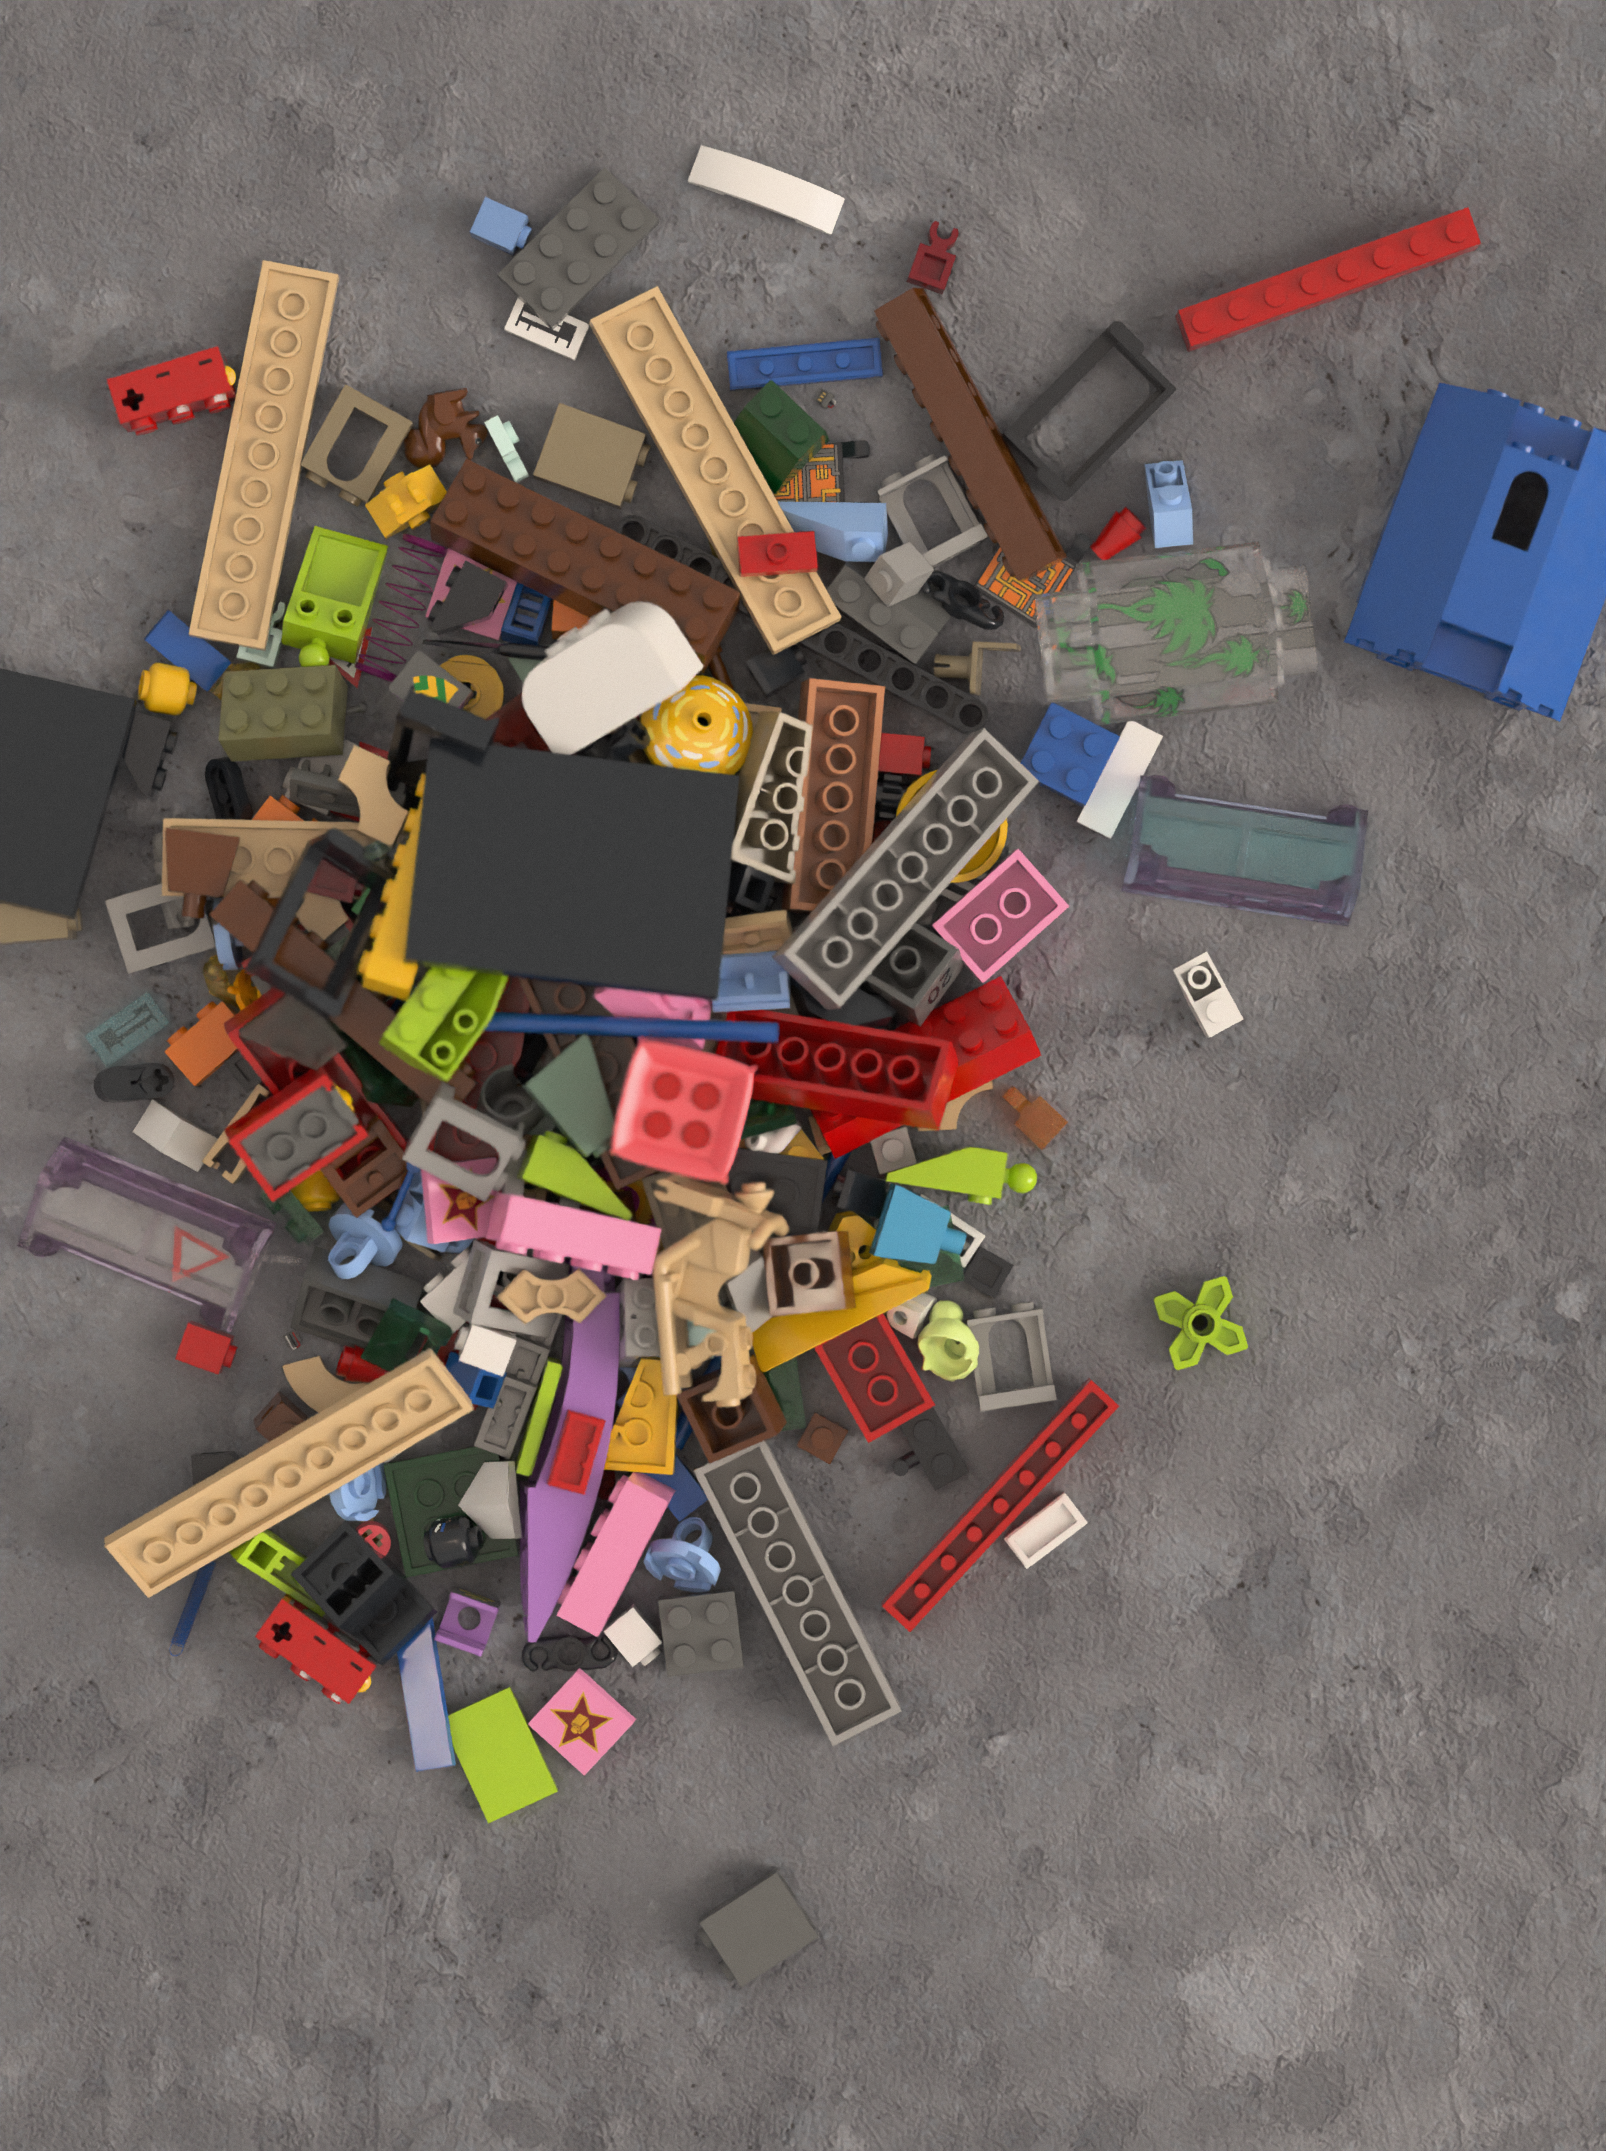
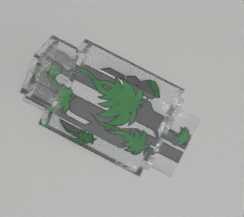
[1033,541,1318,725]

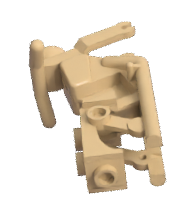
[653,1173,789,1407]

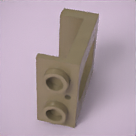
[300,384,414,507]

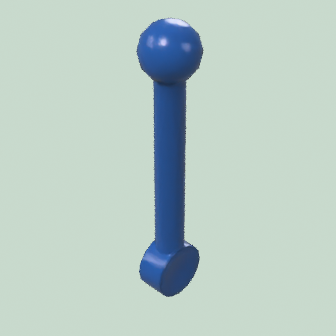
[381,1162,421,1232]

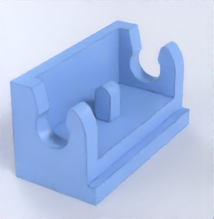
[712,951,791,1012]

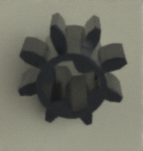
[875,773,910,820]

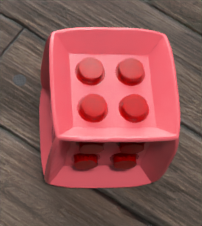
[609,1037,757,1184]

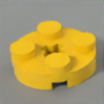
[440,655,504,721]

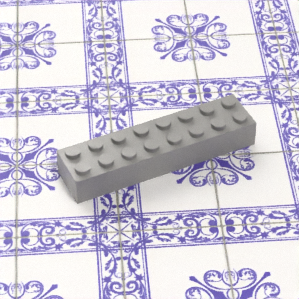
[772,728,1039,1010]
[694,1440,902,1746]

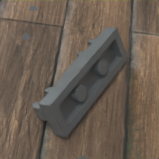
[289,760,406,818]

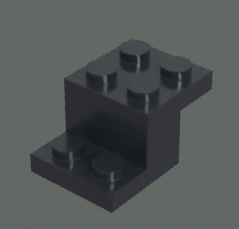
[291,1520,437,1666]

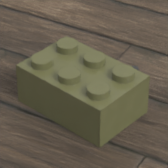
[218,665,348,762]

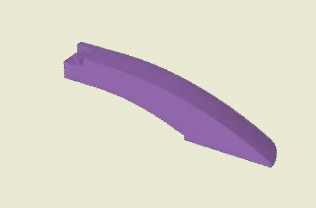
[519,1256,620,1642]

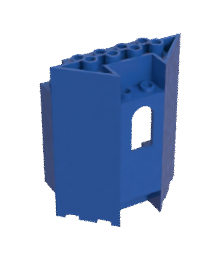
[1344,382,1606,722]

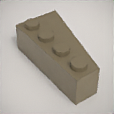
[731,711,813,885]

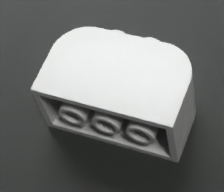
[522,602,704,755]

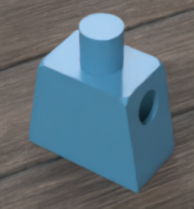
[869,1183,966,1264]

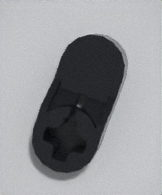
[93,1063,174,1103]

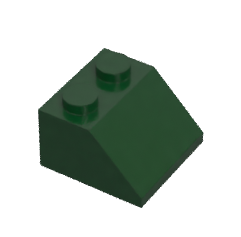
[734,380,830,495]

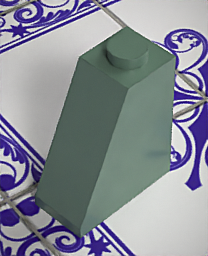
[522,1034,615,1158]

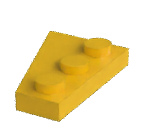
[604,1357,678,1475]

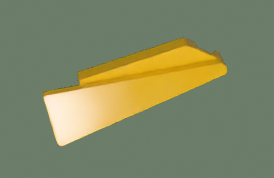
[752,1258,931,1372]

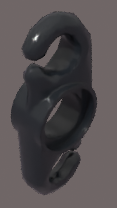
[921,570,1004,630]
[521,1635,618,1672]

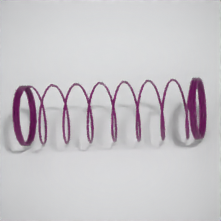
[354,533,448,682]

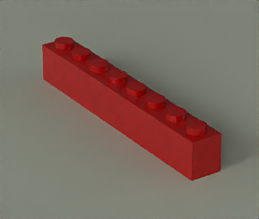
[1175,207,1481,352]
[881,1378,1119,1632]

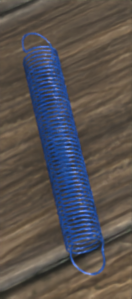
[169,1559,217,1656]

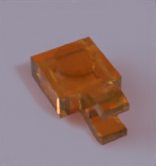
[1002,1086,1068,1150]

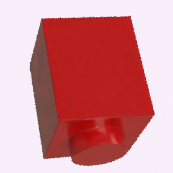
[878,733,931,777]
[175,1320,238,1375]

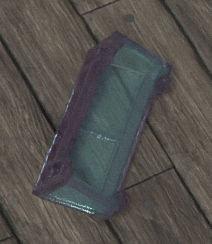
[1121,775,1368,927]

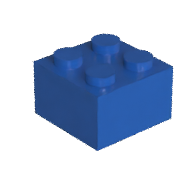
[1020,702,1120,807]

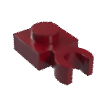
[906,221,958,294]

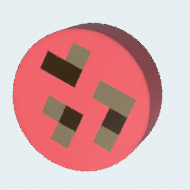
[356,1521,391,1556]

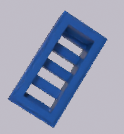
[501,582,553,645]

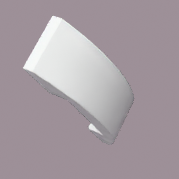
[688,145,845,235]

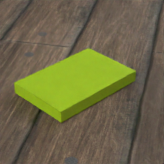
[515,1357,563,1476]
[448,1686,558,1824]

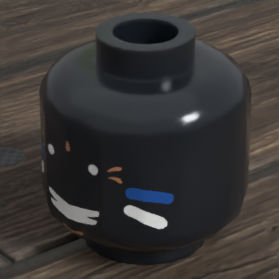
[424,1515,484,1569]

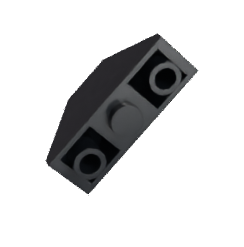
[790,975,897,1029]

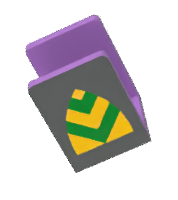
[389,651,474,710]
[434,1586,501,1656]

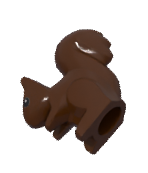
[404,387,488,468]

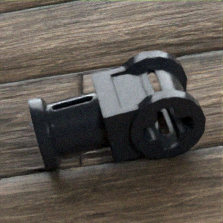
[576,718,651,762]

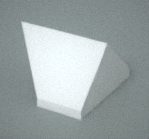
[458,1461,522,1539]

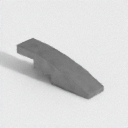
[474,1313,563,1459]

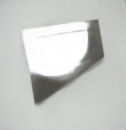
[238,993,347,1070]

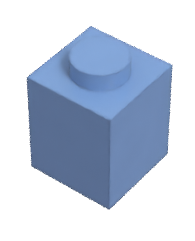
[470,197,532,256]

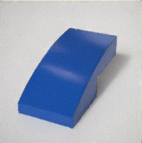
[144,610,232,691]

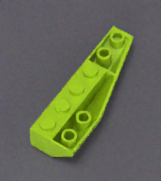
[379,967,508,1082]

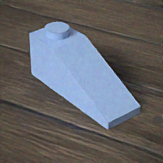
[777,501,888,562]

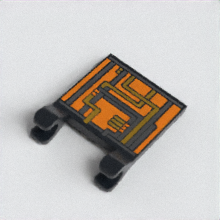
[772,440,870,503]
[974,534,1091,628]

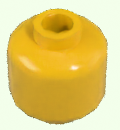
[138,662,197,716]
[290,1170,340,1212]

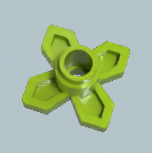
[1153,1276,1248,1370]

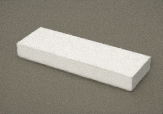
[1076,719,1163,839]

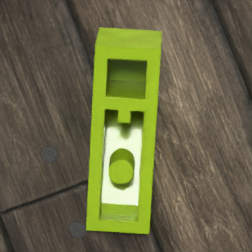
[516,1131,632,1222]
[229,1529,325,1617]

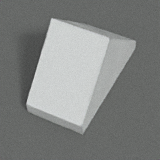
[133,1099,218,1172]

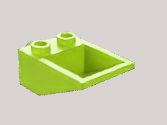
[281,526,388,667]
[885,1146,1037,1205]

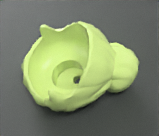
[917,1300,979,1382]

